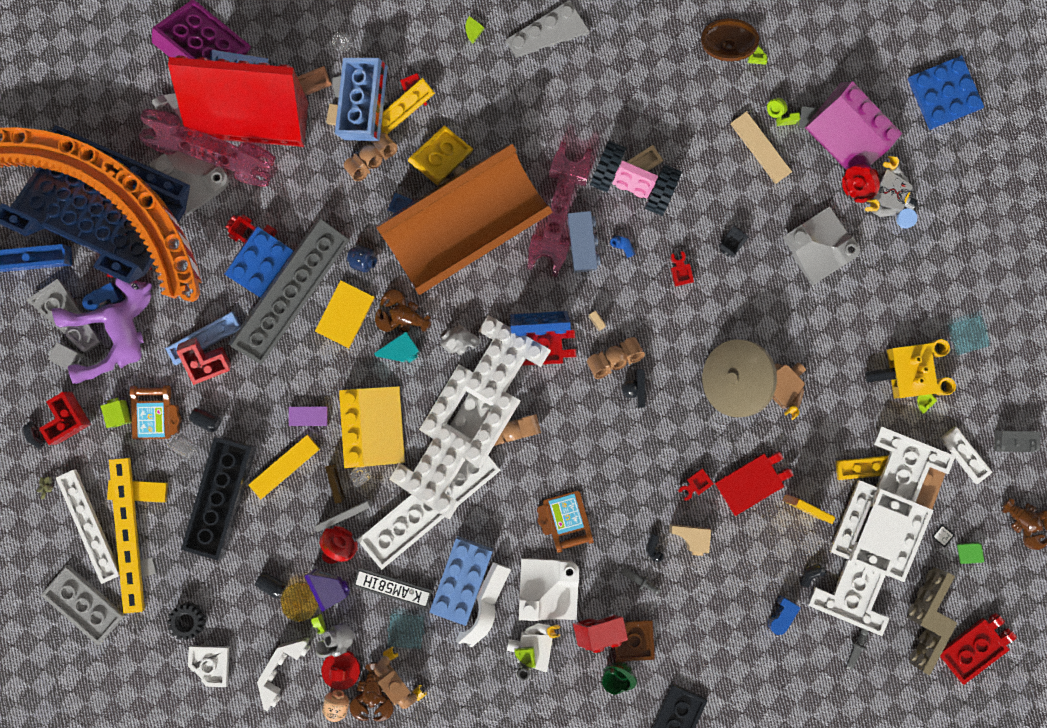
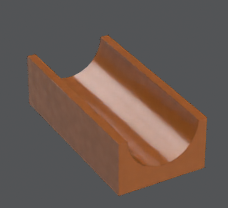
[376,144,553,295]

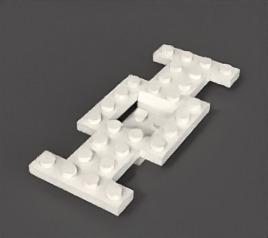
[389,315,551,519]
[807,426,956,636]

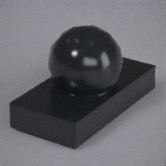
[621,369,646,408]

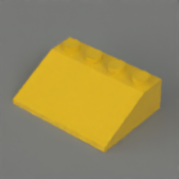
[339,386,405,468]

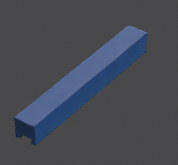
[0,244,73,272]

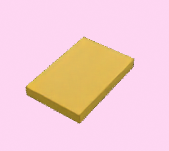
[408,125,473,186]
[315,280,375,349]
[782,495,835,524]

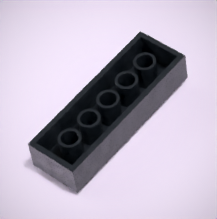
[181,436,257,561]

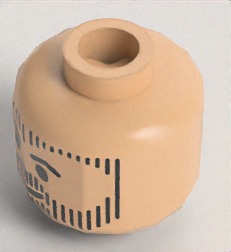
[322,690,349,722]

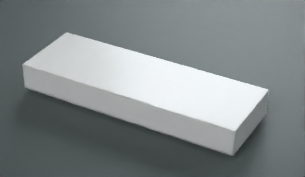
[940,427,992,484]

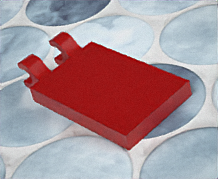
[521,330,577,366]
[714,451,794,516]
[940,613,1017,685]

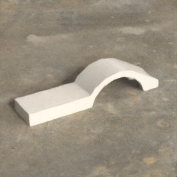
[456,562,511,647]

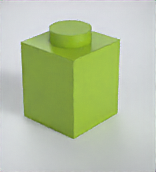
[101,398,132,428]

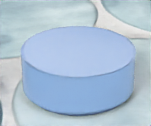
[896,208,917,228]

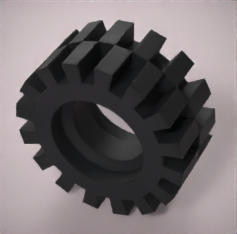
[167,602,206,640]

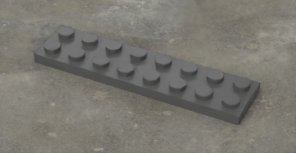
[229,218,350,365]

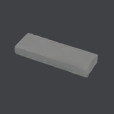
[314,500,372,532]

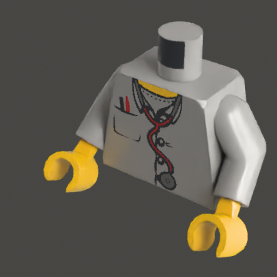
[865,156,918,217]

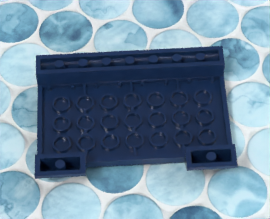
[0,125,190,284]

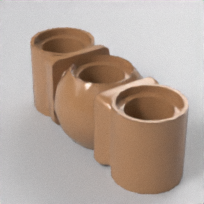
[344,132,398,181]
[587,337,645,379]
[494,414,542,446]

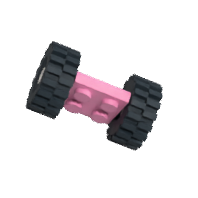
[590,140,682,216]

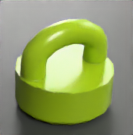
[767,98,788,118]

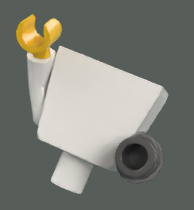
[507,623,560,681]

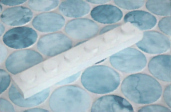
[56,469,120,584]

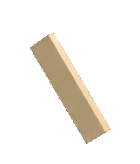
[731,111,792,184]

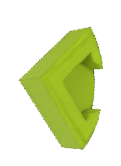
[465,16,484,44]
[747,45,767,65]
[776,112,800,126]
[917,394,937,414]
[311,614,328,634]
[514,646,536,668]

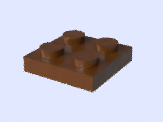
[615,619,655,662]

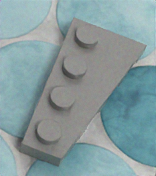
[506,0,590,58]
[26,279,102,353]

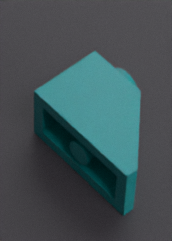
[374,332,420,363]

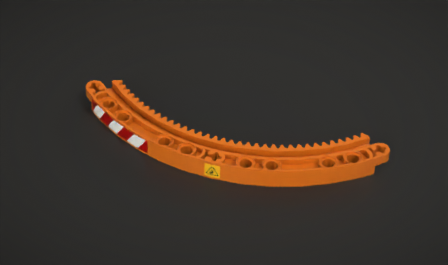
[0,127,202,302]

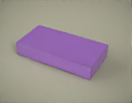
[289,407,328,426]

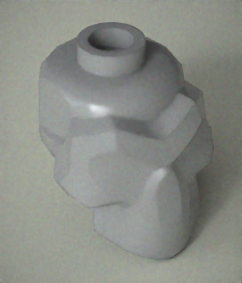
[440,325,482,355]
[316,624,354,658]

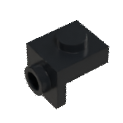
[719,225,749,258]

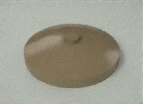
[702,339,777,417]

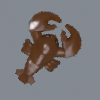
[375,289,432,332]
[1001,498,1047,550]
[350,662,394,722]

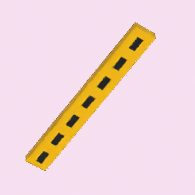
[109,458,145,613]

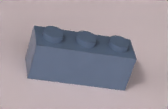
[567,211,600,273]

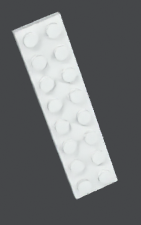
[357,455,501,570]

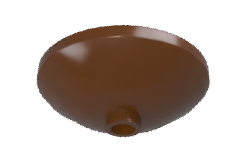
[701,18,759,62]

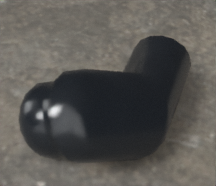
[22,421,45,450]
[646,533,664,562]
[800,564,826,588]

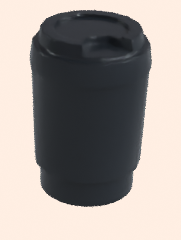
[189,407,221,432]
[255,572,287,599]

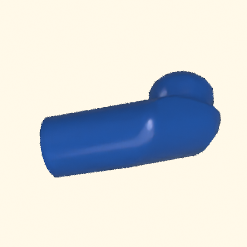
[610,235,636,258]

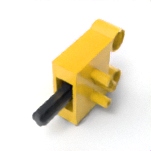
[865,339,956,399]

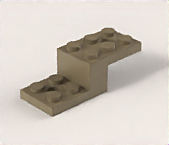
[907,567,957,675]

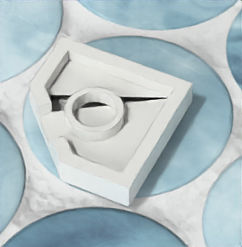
[188,645,230,687]

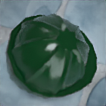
[601,662,637,695]

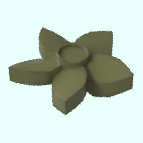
[36,477,53,499]

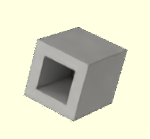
[48,342,85,370]

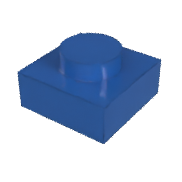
[388,193,413,213]

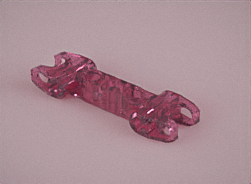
[139,109,276,187]
[527,141,592,278]

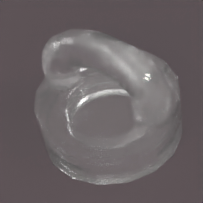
[332,32,352,52]
[350,467,372,488]

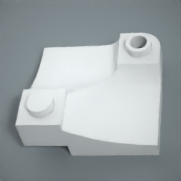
[519,558,579,621]

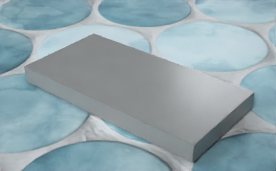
[41,565,126,646]

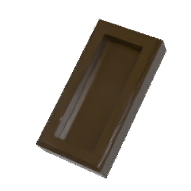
[325,464,345,504]

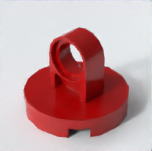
[842,164,880,203]
[319,526,358,564]
[321,651,361,690]

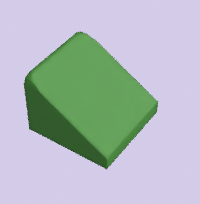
[957,542,984,564]

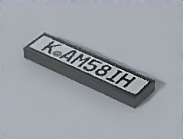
[353,567,433,609]

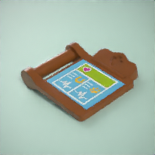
[130,385,182,440]
[536,491,594,553]

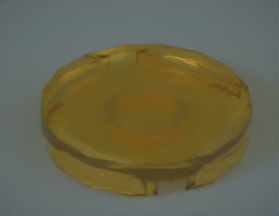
[280,582,319,622]

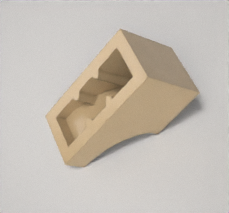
[669,524,711,556]

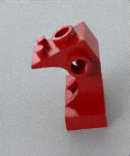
[225,214,278,243]

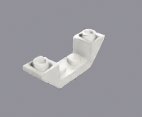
[257,637,310,711]

